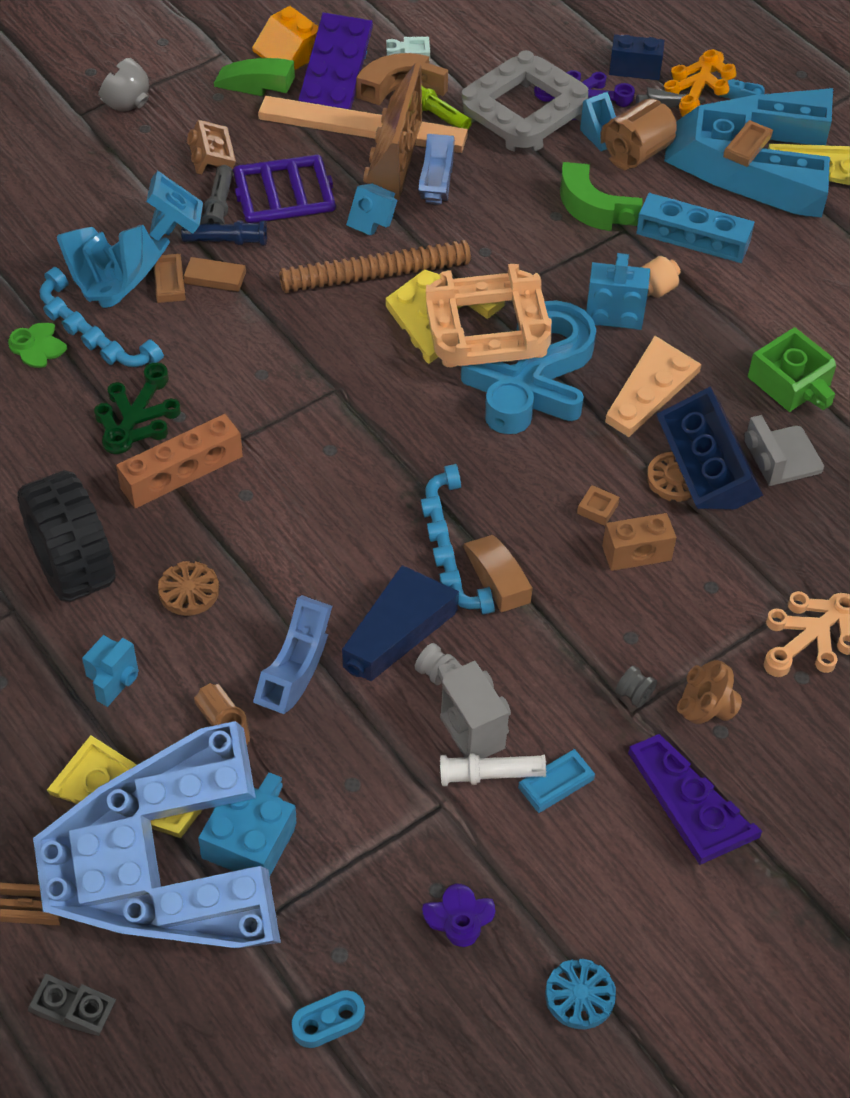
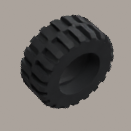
[17,470,116,602]

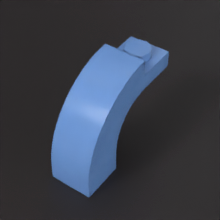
[253,595,332,714]

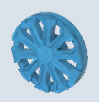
[545,959,616,1029]

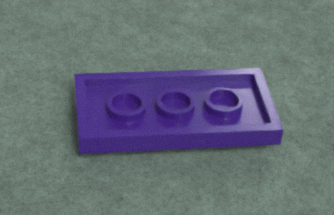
[298,12,373,110]

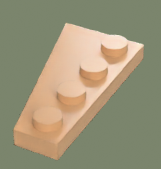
[605,336,701,437]

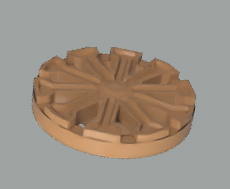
[647,452,692,502]
[158,561,219,616]

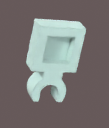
[386,37,430,61]

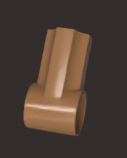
[194,683,250,744]

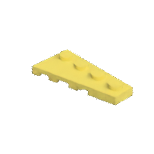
[768,144,850,185]

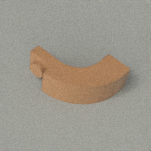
[356,53,448,105]

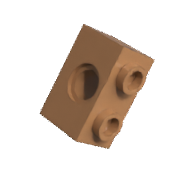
[602,513,677,571]

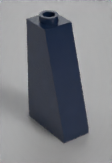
[342,565,459,681]

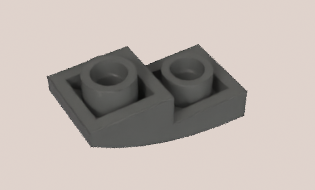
[28,973,116,1036]

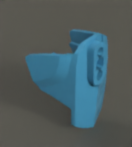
[57,225,170,308]

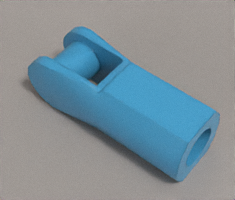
[716,77,765,99]

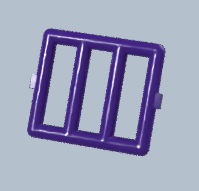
[233,155,336,223]

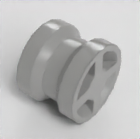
[415,643,456,685]

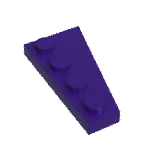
[628,734,762,865]

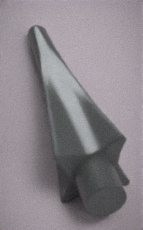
[636,87,705,107]

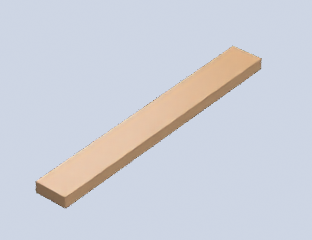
[258,96,468,153]

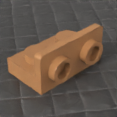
[187,120,236,175]

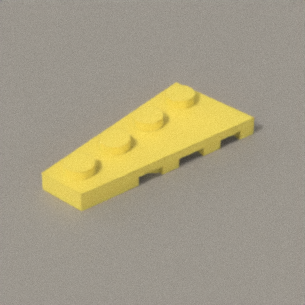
[47,735,202,838]

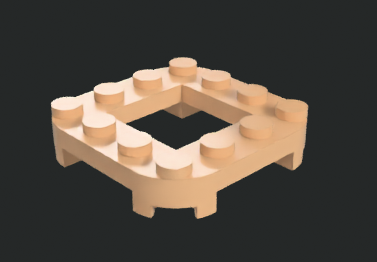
[426,264,552,368]

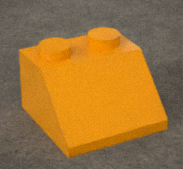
[252,6,319,70]

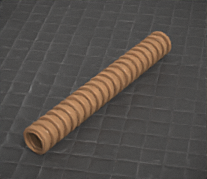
[279,240,471,293]

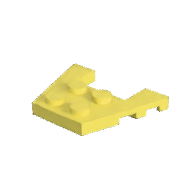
[386,269,505,364]

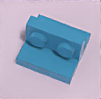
[146,170,203,241]

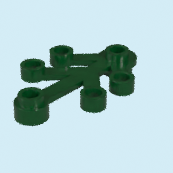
[94,363,181,454]

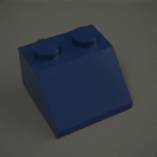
[609,34,665,80]

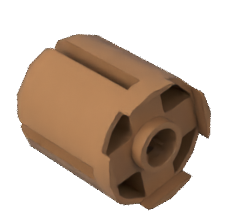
[600,99,677,170]

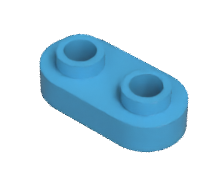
[292,990,365,1048]

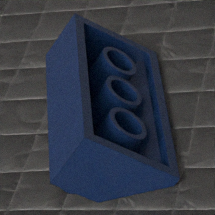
[656,386,763,509]

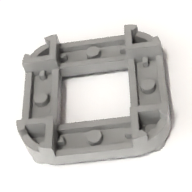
[462,50,588,152]

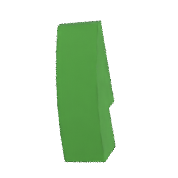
[214,58,295,96]

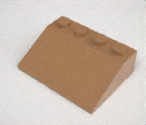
[363,62,422,200]

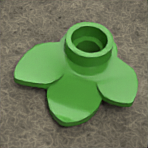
[8,323,67,368]

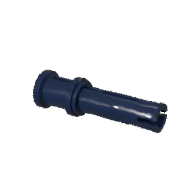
[181,220,267,246]

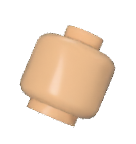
[641,256,681,298]

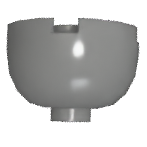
[98,58,149,112]

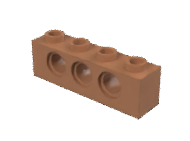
[116,414,243,509]

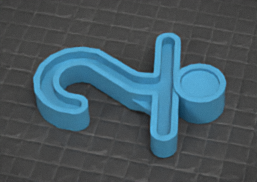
[461,300,596,434]

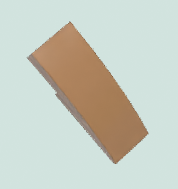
[463,535,532,612]

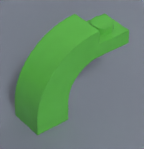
[560,162,643,231]

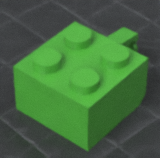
[747,327,836,412]

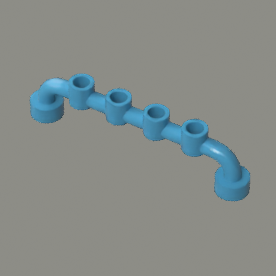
[39,267,164,367]
[420,464,495,615]

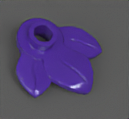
[422,883,495,947]

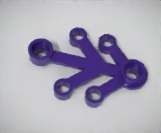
[534,70,635,120]

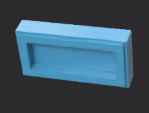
[518,749,595,813]

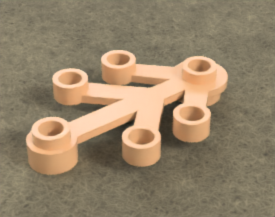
[764,591,850,677]

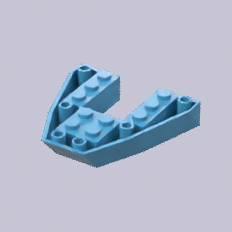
[664,88,833,218]

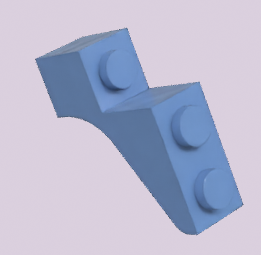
[418,134,455,205]

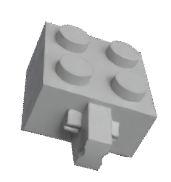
[438,659,511,758]

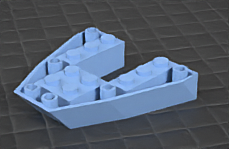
[33,721,281,948]

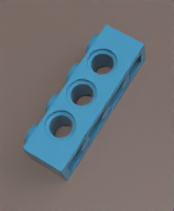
[636,193,755,263]

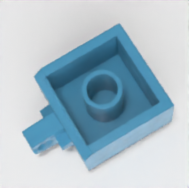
[586,253,650,330]
[198,773,297,877]

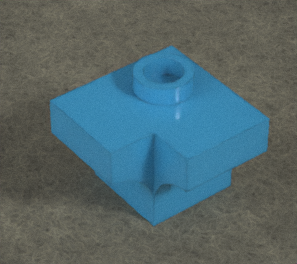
[346,183,398,235]
[82,635,139,707]

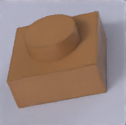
[577,485,620,526]

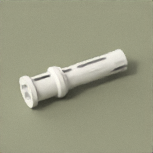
[440,753,546,786]

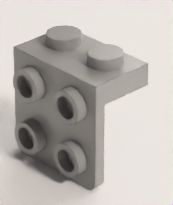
[745,415,824,486]

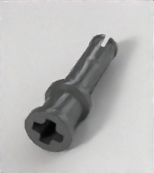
[200,165,233,225]

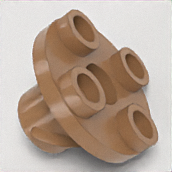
[677,660,742,724]

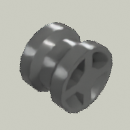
[615,665,657,708]

